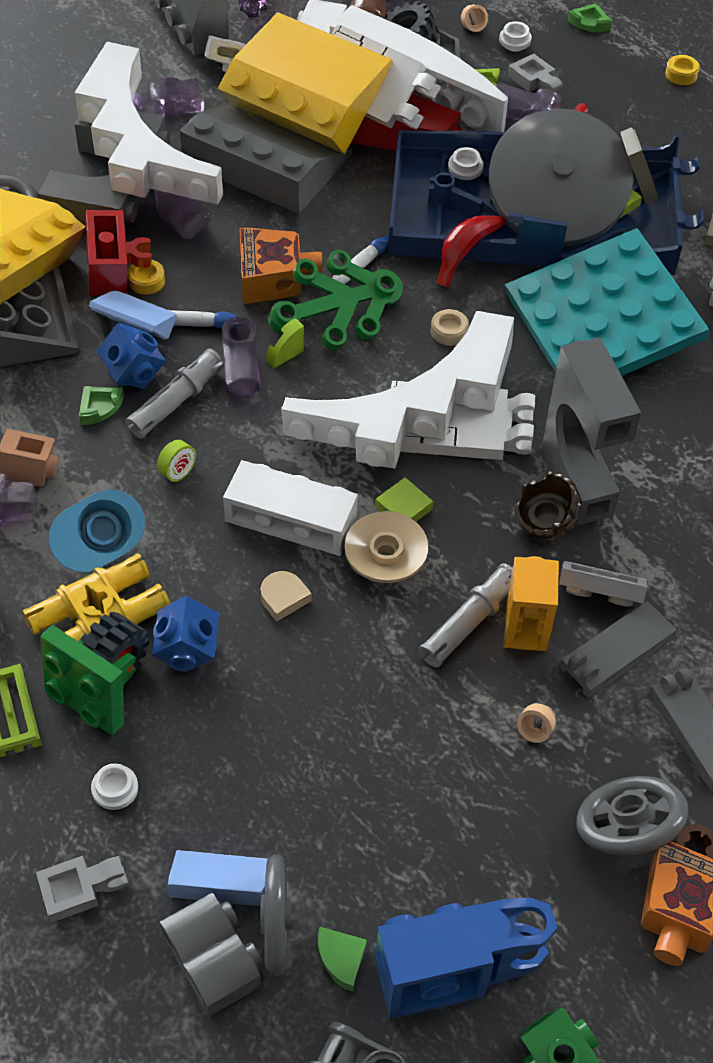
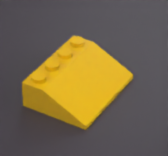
[218,12,393,154]
[0,189,86,304]

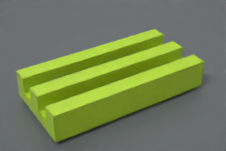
[0,664,42,757]

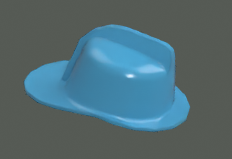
[49,489,145,572]

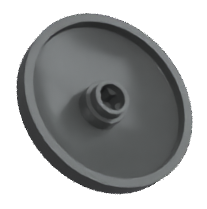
[488,109,633,247]

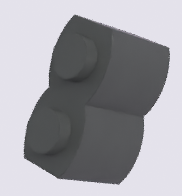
[160,893,265,1017]

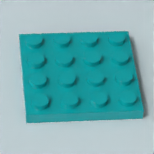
[505,228,709,376]

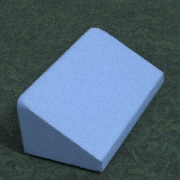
[89,291,177,340]
[167,850,268,906]

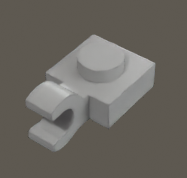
[508,54,563,106]
[36,856,129,922]

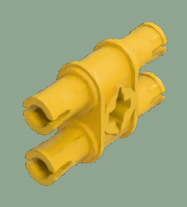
[22,553,170,641]

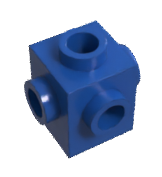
[96,323,166,389]
[152,595,219,673]

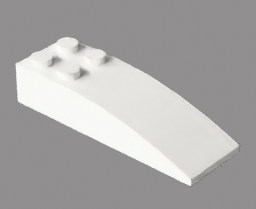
[329,5,508,132]

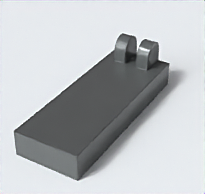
[559,601,677,699]
[649,668,713,793]

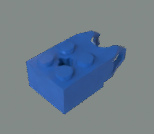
[375,898,558,1020]

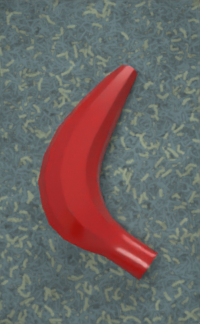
[437,215,506,287]

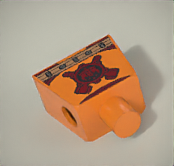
[240,228,323,304]
[641,841,713,966]

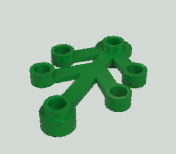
[268,249,403,351]

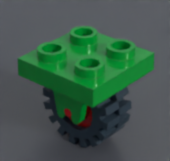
[40,612,149,736]

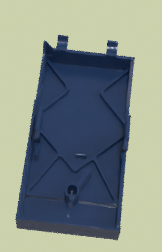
[388,130,704,275]

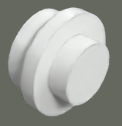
[499,21,532,52]
[448,147,483,180]
[91,764,138,810]

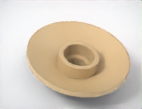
[344,511,428,583]

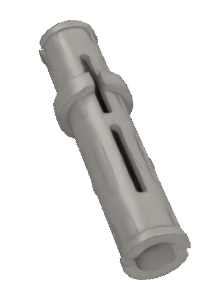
[125,348,224,439]
[418,563,513,668]

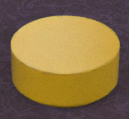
[665,55,700,85]
[127,260,165,295]

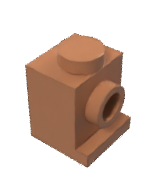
[0,429,60,487]

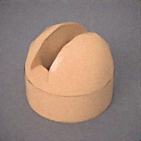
[460,4,488,32]
[517,703,556,743]

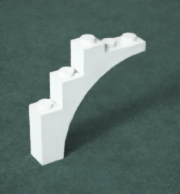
[75,42,223,204]
[281,311,514,469]

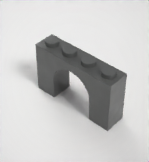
[38,111,170,232]
[541,337,641,526]

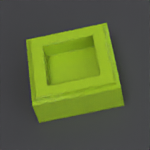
[375,477,433,522]

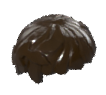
[514,472,581,539]

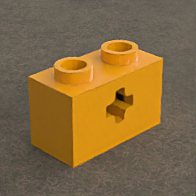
[504,556,559,651]

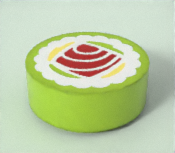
[157,440,196,482]

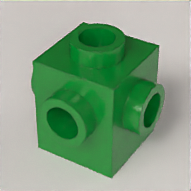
[518,1005,600,1063]

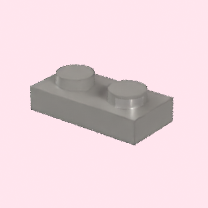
[559,561,647,606]

